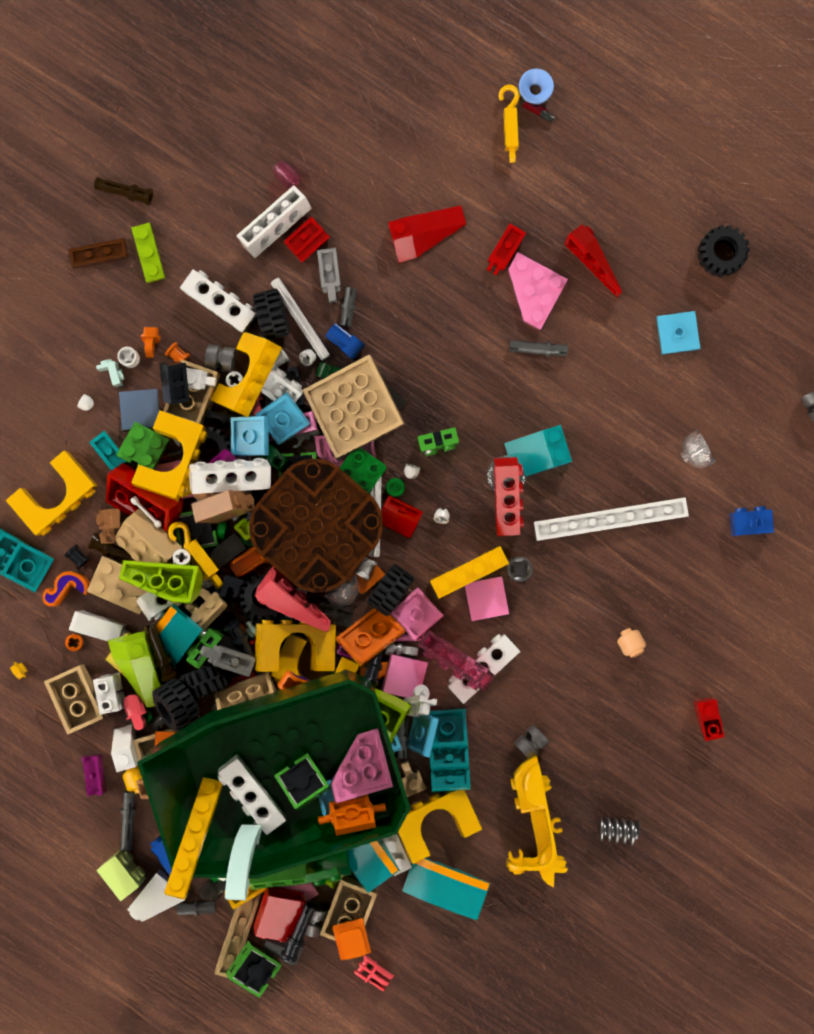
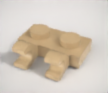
[184,586,227,633]
[401,760,427,797]

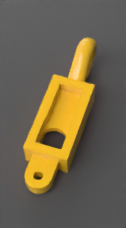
[498,84,520,163]
[168,522,223,589]

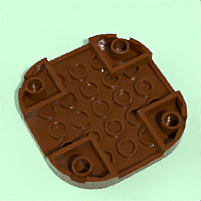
[249,459,383,592]

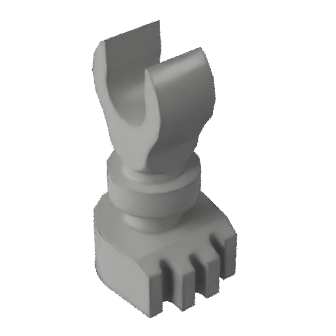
[288,426,321,448]
[384,641,419,656]

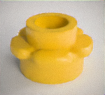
[10,662,28,680]

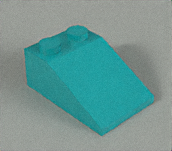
[504,425,572,479]

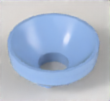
[519,68,554,104]

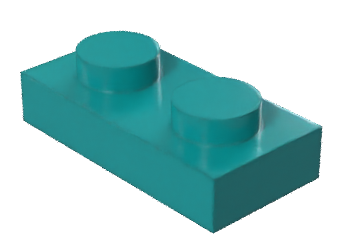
[89,431,127,471]

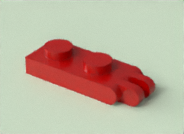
[487,223,526,275]

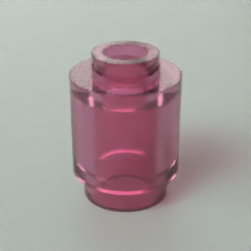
[273,161,301,189]

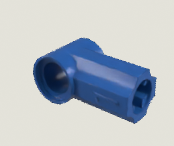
[325,323,365,360]

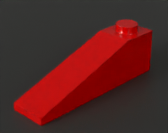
[388,205,466,263]
[564,224,622,297]

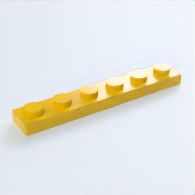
[164,777,223,900]

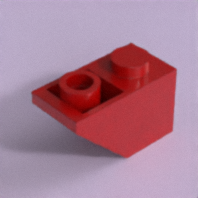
[693,697,725,741]

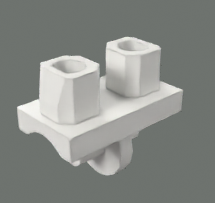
[403,685,437,717]

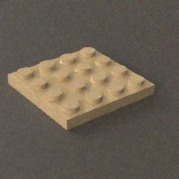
[303,354,405,459]

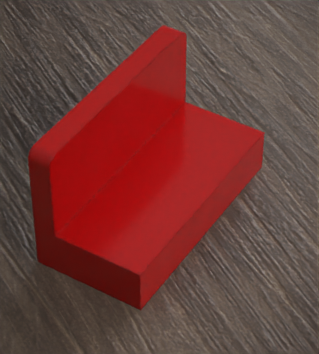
[381,495,423,538]

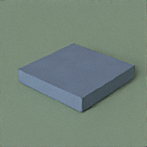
[119,389,160,431]

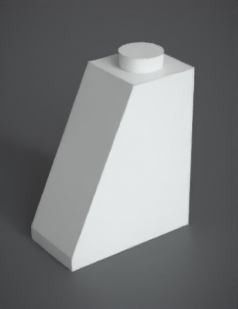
[69,610,128,641]
[111,724,138,772]
[127,869,189,922]

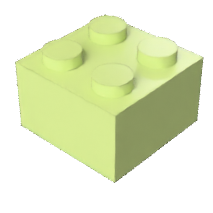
[96,850,146,901]

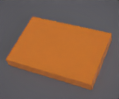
[336,608,405,667]

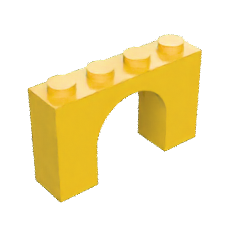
[211,332,282,417]
[132,410,207,502]
[6,450,98,536]
[429,546,509,598]
[255,620,336,672]
[270,633,359,683]
[397,790,482,864]

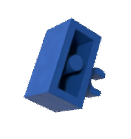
[729,506,774,536]

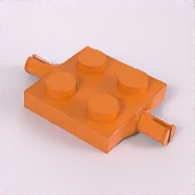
[318,794,386,836]

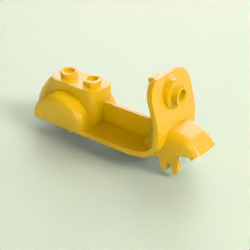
[506,756,568,887]

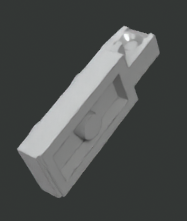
[317,248,341,303]
[200,645,256,677]

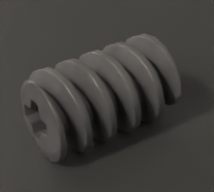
[598,816,640,845]

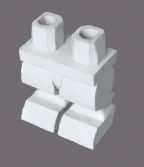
[93,672,125,715]

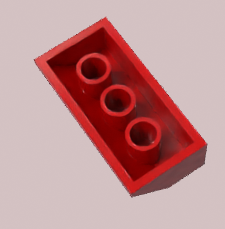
[105,463,184,533]

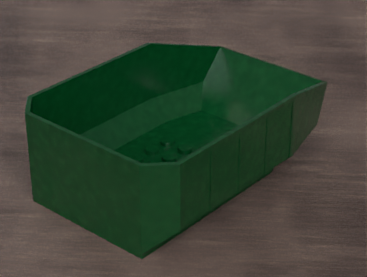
[137,669,411,879]

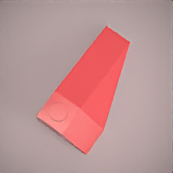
[255,566,331,632]

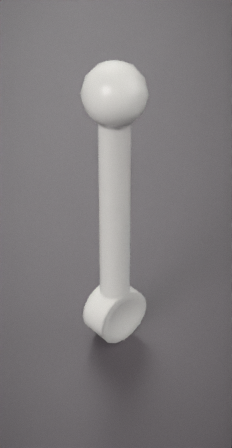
[131,496,162,528]

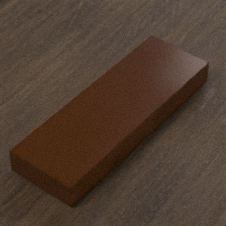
[68,238,129,269]

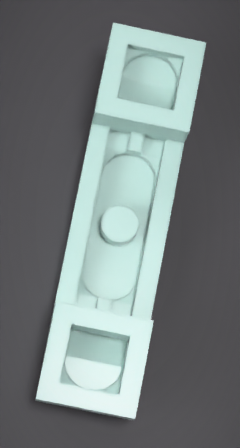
[225,824,262,901]

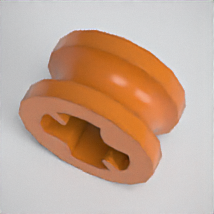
[65,634,84,651]

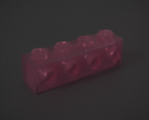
[418,630,495,692]

